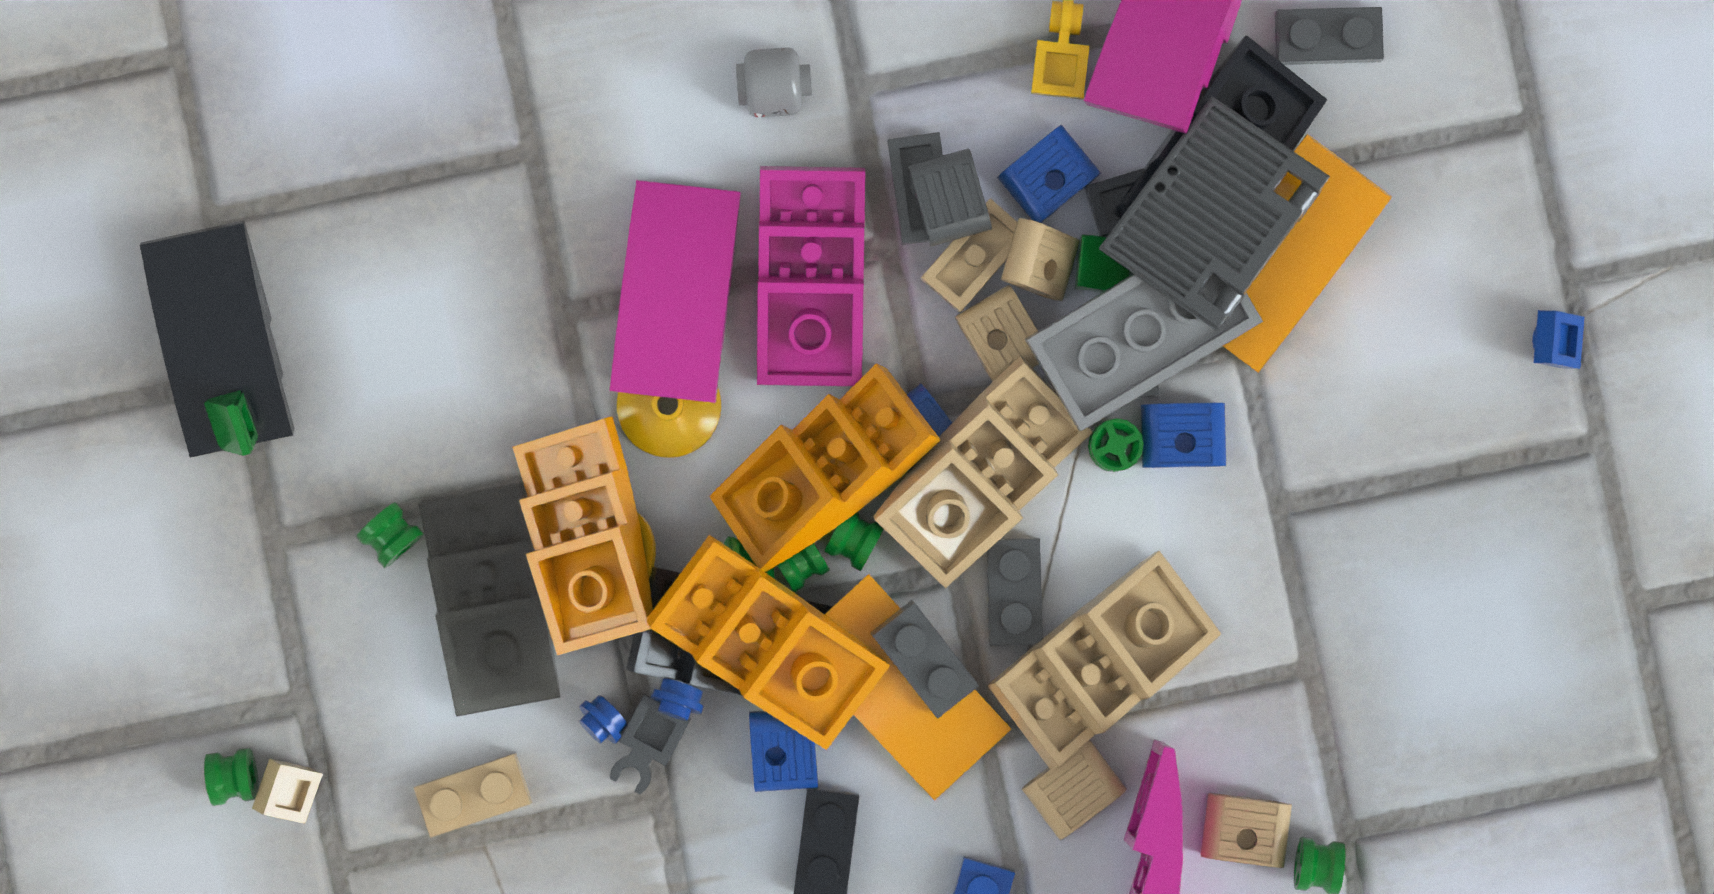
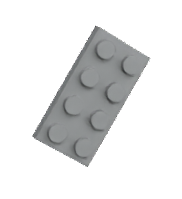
[1025,274,1263,431]

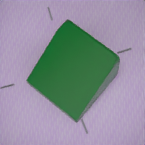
[1075,234,1129,292]
[205,390,258,456]

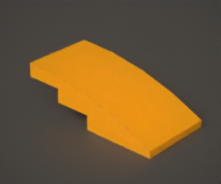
[1223,133,1392,373]
[709,363,941,573]
[512,416,653,655]
[646,535,890,750]
[824,574,1012,801]

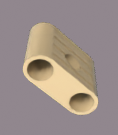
[1001,218,1080,301]
[955,285,1039,382]
[1022,740,1127,840]
[1200,793,1292,868]

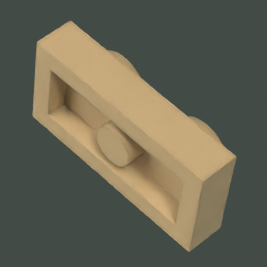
[921,198,1017,313]
[414,753,533,838]

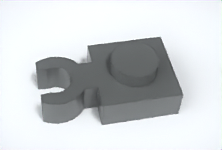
[610,694,692,795]

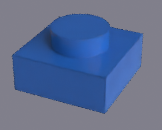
[1532,310,1585,369]
[953,856,1015,894]

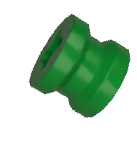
[1088,418,1144,472]
[356,502,424,568]
[824,512,884,571]
[777,543,830,592]
[204,748,259,806]
[1293,837,1346,894]

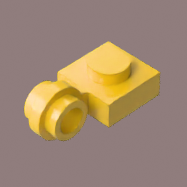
[1031,0,1090,100]

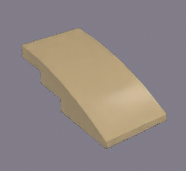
[873,355,1093,588]
[987,551,1221,769]

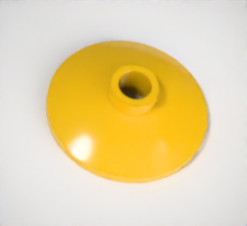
[617,388,721,458]

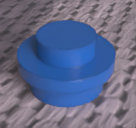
[651,678,704,721]
[579,695,628,744]

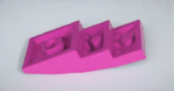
[1083,0,1242,134]
[757,166,865,386]
[609,180,741,403]
[1123,739,1183,894]

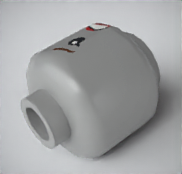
[736,47,812,117]

